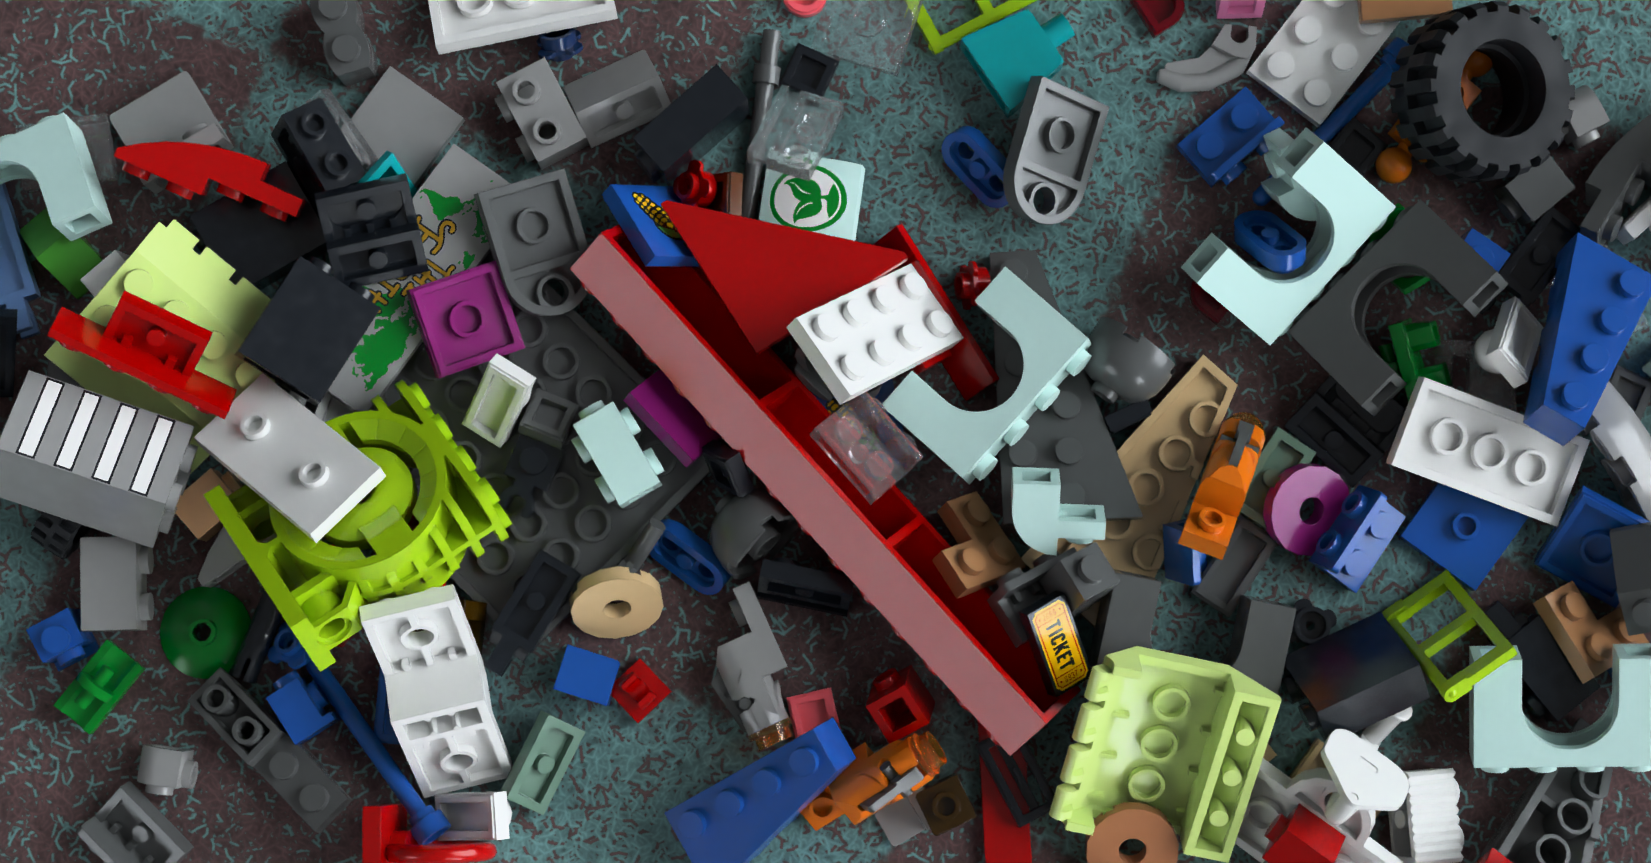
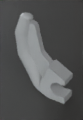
[1156,24,1257,92]

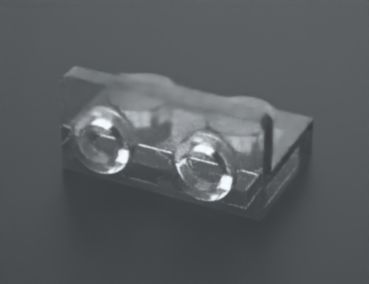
[810,392,923,505]

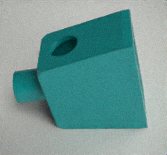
[959,9,1075,118]

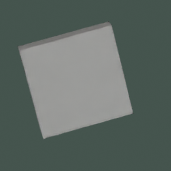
[342,66,465,188]

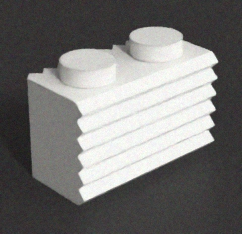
[1388,768,1464,863]

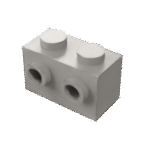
[494,57,589,170]
[80,536,154,632]

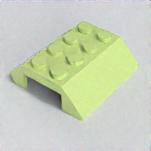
[44,219,275,474]
[1049,646,1282,863]

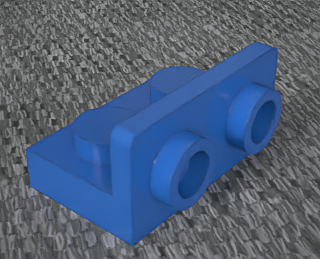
[1176,86,1285,188]
[1309,485,1406,593]

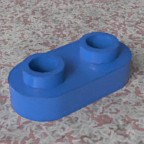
[941,126,1008,208]
[1234,210,1306,274]
[650,519,731,595]

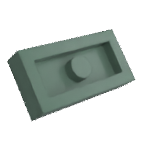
[1239,427,1317,530]
[500,710,585,815]

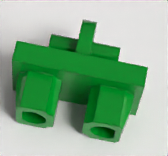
[1378,318,1452,401]
[53,639,146,734]

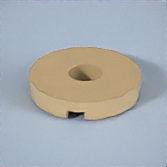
[569,566,664,639]

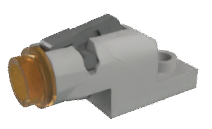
[711,582,793,751]

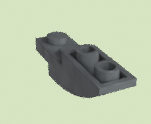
[1580,114,1651,246]
[187,667,353,834]

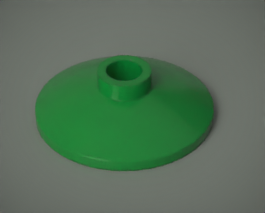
[160,587,251,679]

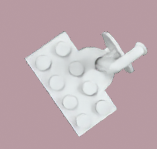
[1235,706,1413,863]

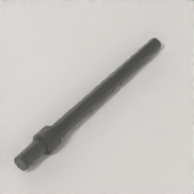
[742,29,781,219]

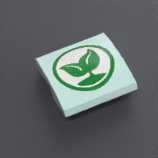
[758,156,865,241]

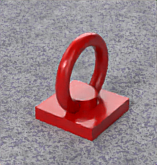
[362,803,497,863]

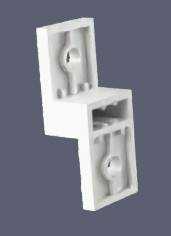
[359,584,513,798]

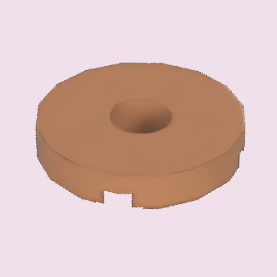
[1085,802,1179,863]

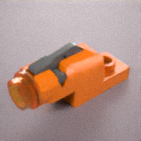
[1178,412,1265,560]
[800,731,947,831]

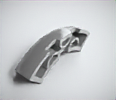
[1580,381,1651,522]

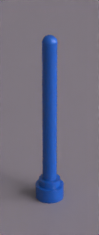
[1252,37,1409,206]
[306,660,451,845]

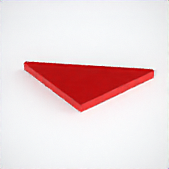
[661,200,908,355]

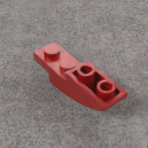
[114,141,307,222]

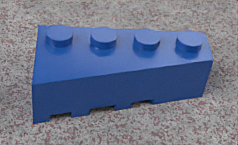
[1523,232,1651,446]
[664,717,856,863]

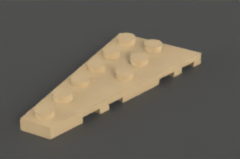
[1021,354,1238,628]

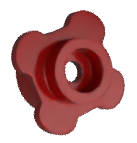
[673,160,717,208]
[954,261,991,310]

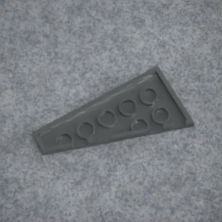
[990,250,1143,526]

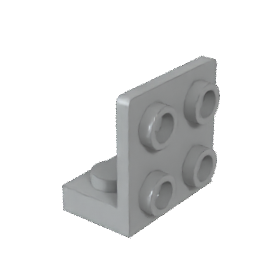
[109,71,234,194]

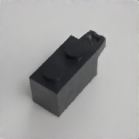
[1482,601,1601,722]

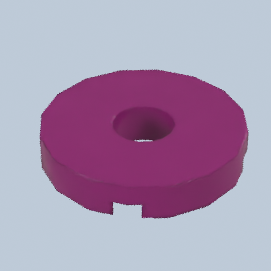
[1263,463,1349,556]

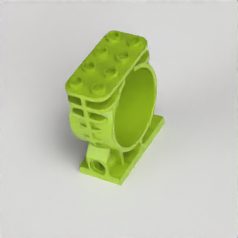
[204,379,512,672]

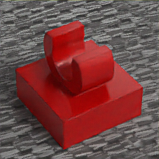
[611,658,672,724]

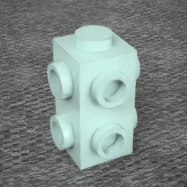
[571,400,665,509]

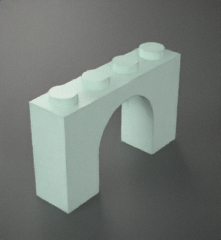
[0,112,113,241]
[1181,127,1396,346]
[881,266,1092,485]
[1469,643,1651,773]

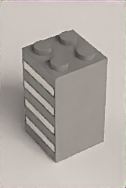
[0,370,198,548]

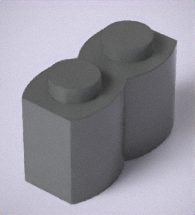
[310,0,378,87]

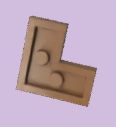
[932,491,1026,599]
[1533,580,1649,684]

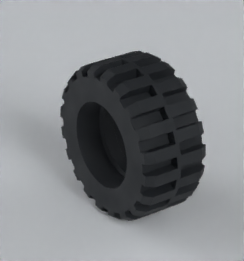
[1390,1,1575,183]

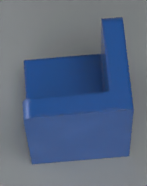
[1162,519,1207,586]
[553,644,620,706]

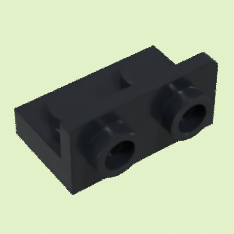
[271,98,366,213]

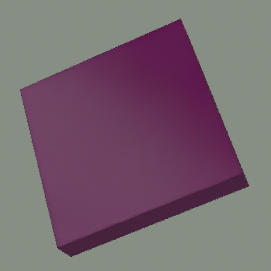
[406,260,525,378]
[623,369,723,468]

